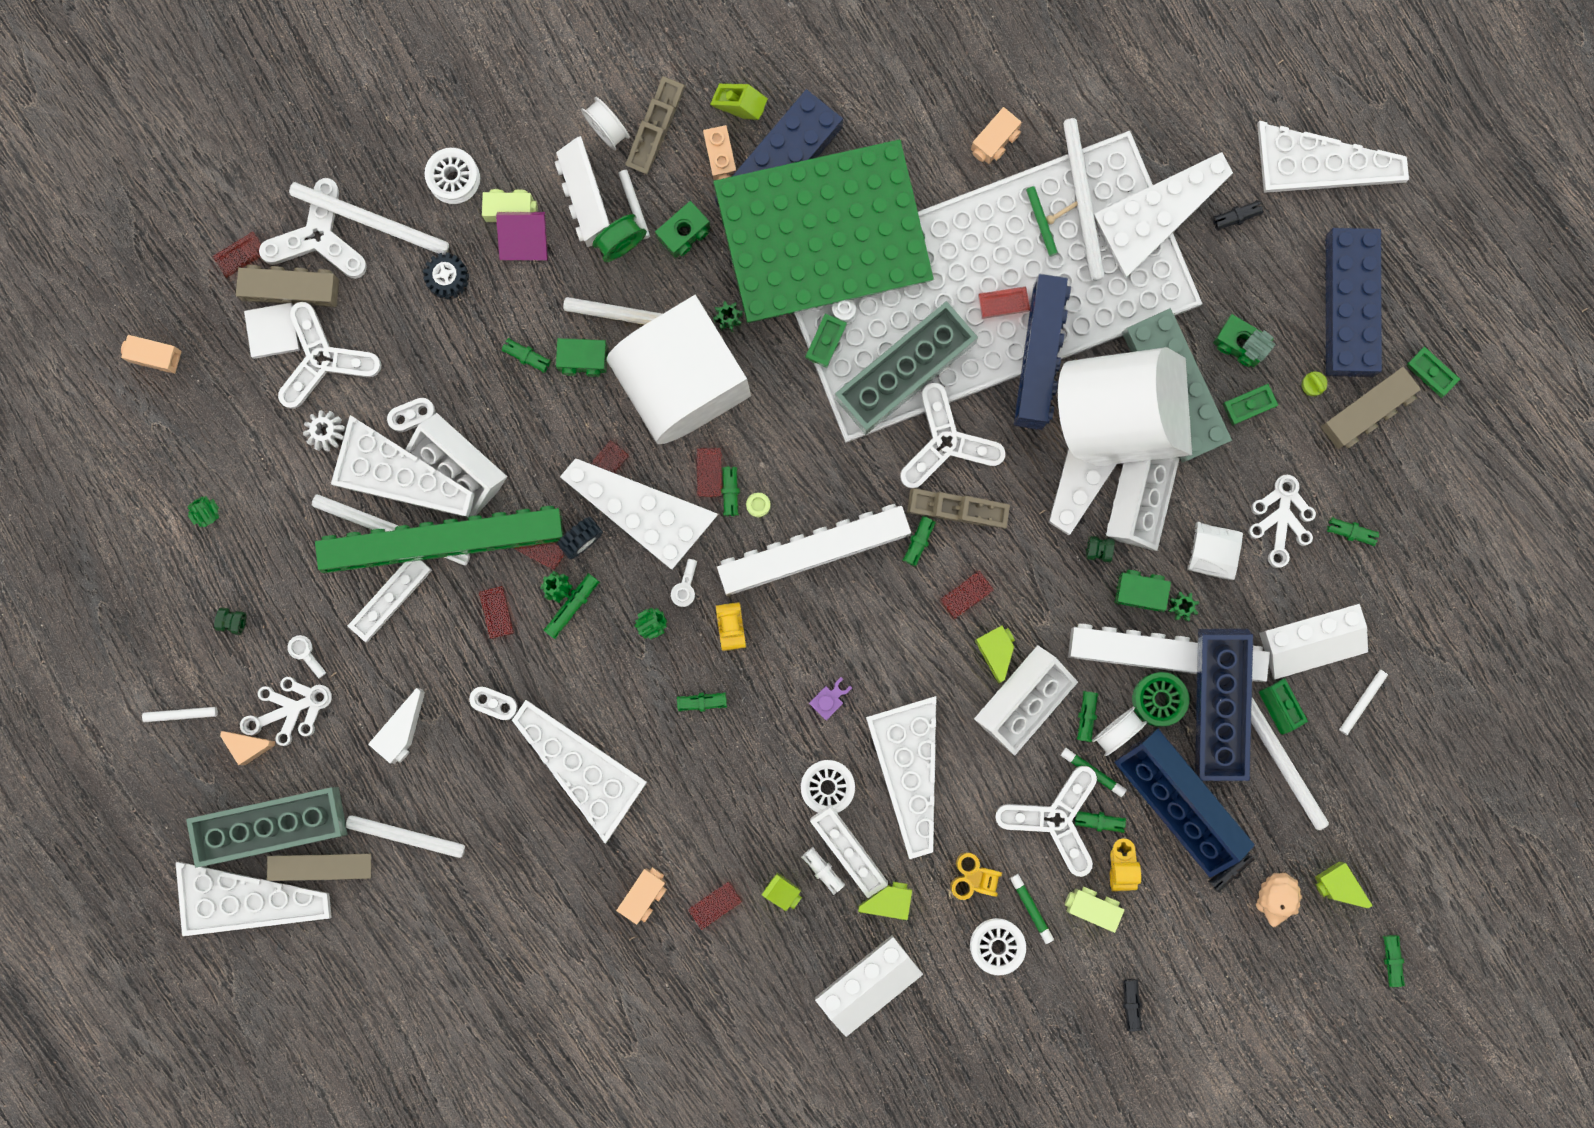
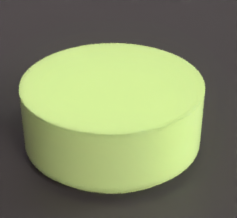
[746,493,770,518]

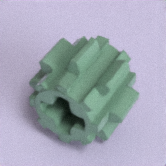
[1243,329,1275,361]

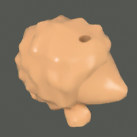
[1256,873,1302,927]

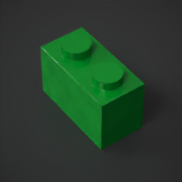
[556,338,608,377]
[1114,570,1171,612]

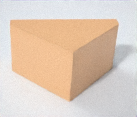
[220,731,276,765]

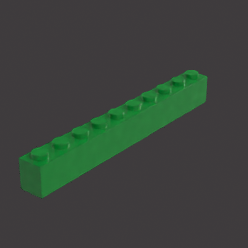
[315,506,564,574]

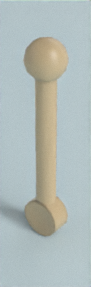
[1046,201,1078,224]

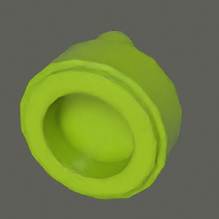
[1302,372,1327,396]

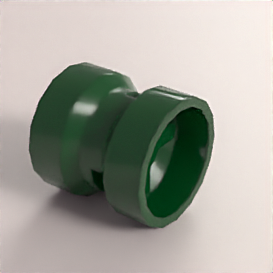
[1086,535,1115,563]
[214,607,247,636]

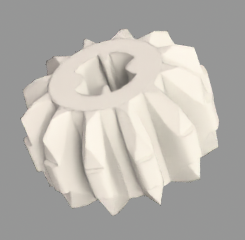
[303,410,346,452]

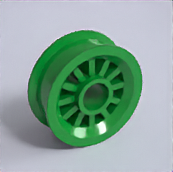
[592,214,647,262]
[1132,672,1189,727]

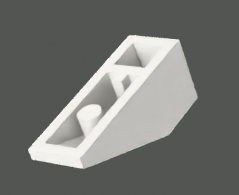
[368,688,425,764]

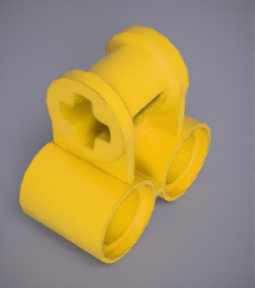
[716,602,746,651]
[1110,838,1141,891]
[950,852,1002,900]

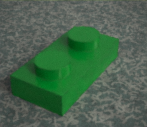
[805,313,847,368]
[1406,346,1460,398]
[1223,384,1278,426]

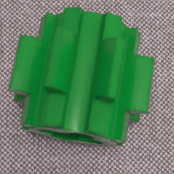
[713,301,743,332]
[187,496,219,528]
[540,571,573,603]
[1168,592,1199,622]
[635,608,667,639]

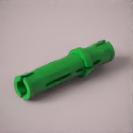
[543,573,600,639]

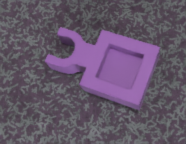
[809,677,852,720]

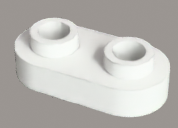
[387,398,435,432]
[469,687,518,720]

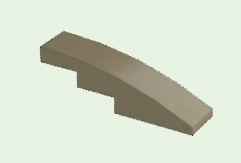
[625,76,686,174]
[907,488,1010,529]
[267,853,371,881]

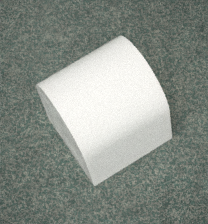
[606,295,751,444]
[1058,347,1192,466]

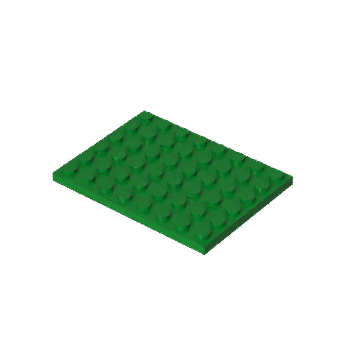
[713,139,934,323]

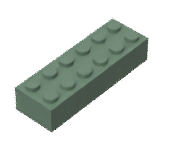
[835,301,978,435]
[1122,308,1232,463]
[186,787,348,868]

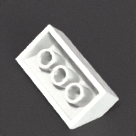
[555,136,610,247]
[405,413,507,516]
[1106,457,1180,551]
[1259,604,1368,680]
[974,645,1078,755]
[815,935,923,1037]

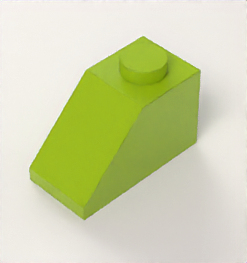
[710,83,768,120]
[975,626,1015,683]
[1315,862,1372,908]
[762,872,802,911]
[858,881,912,920]

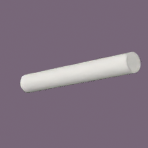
[618,170,650,239]
[1339,670,1388,735]
[142,707,218,722]

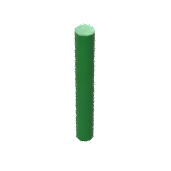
[1026,186,1058,257]

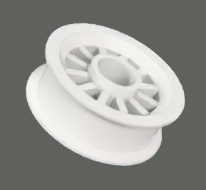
[581,97,630,151]
[425,148,480,204]
[1092,707,1147,756]
[801,760,855,813]
[970,918,1026,975]

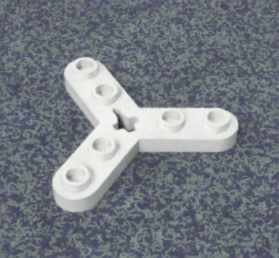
[259,178,367,279]
[278,302,381,409]
[900,383,1005,488]
[995,766,1097,877]

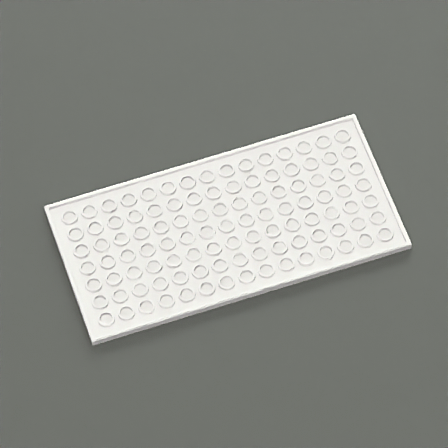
[794,131,1202,443]

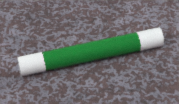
[1060,748,1127,797]
[1010,874,1054,944]

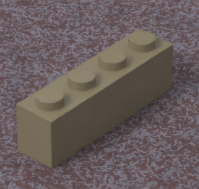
[236,265,339,307]
[1320,366,1421,449]

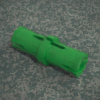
[502,338,551,373]
[721,467,740,516]
[903,516,936,567]
[1327,517,1379,547]
[1076,691,1099,742]
[677,692,727,712]
[1075,811,1126,834]
[1383,935,1405,987]

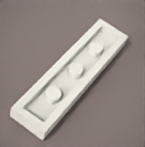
[348,560,432,642]
[810,805,888,898]

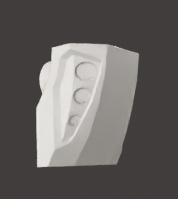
[1187,522,1243,580]

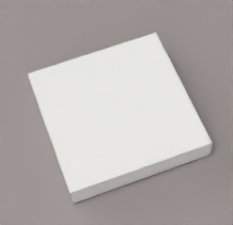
[244,303,300,359]

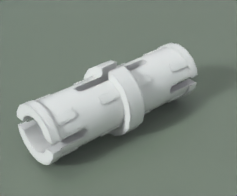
[801,847,845,895]

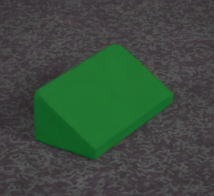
[1259,678,1308,735]

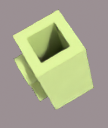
[482,189,538,222]
[1065,886,1124,933]

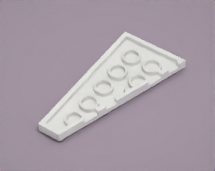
[1257,121,1409,193]
[1094,152,1233,279]
[331,415,475,517]
[1049,448,1116,535]
[560,458,718,570]
[866,696,936,859]
[512,700,647,844]
[176,862,332,936]

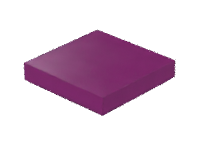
[496,212,548,260]

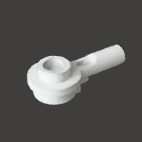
[832,300,856,322]
[671,559,697,607]
[288,635,326,679]

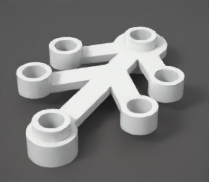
[1248,475,1316,568]
[240,677,332,746]

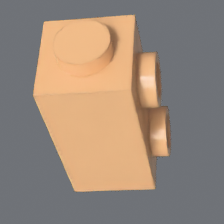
[971,107,1022,164]
[703,125,736,180]
[121,335,182,374]
[616,867,667,925]

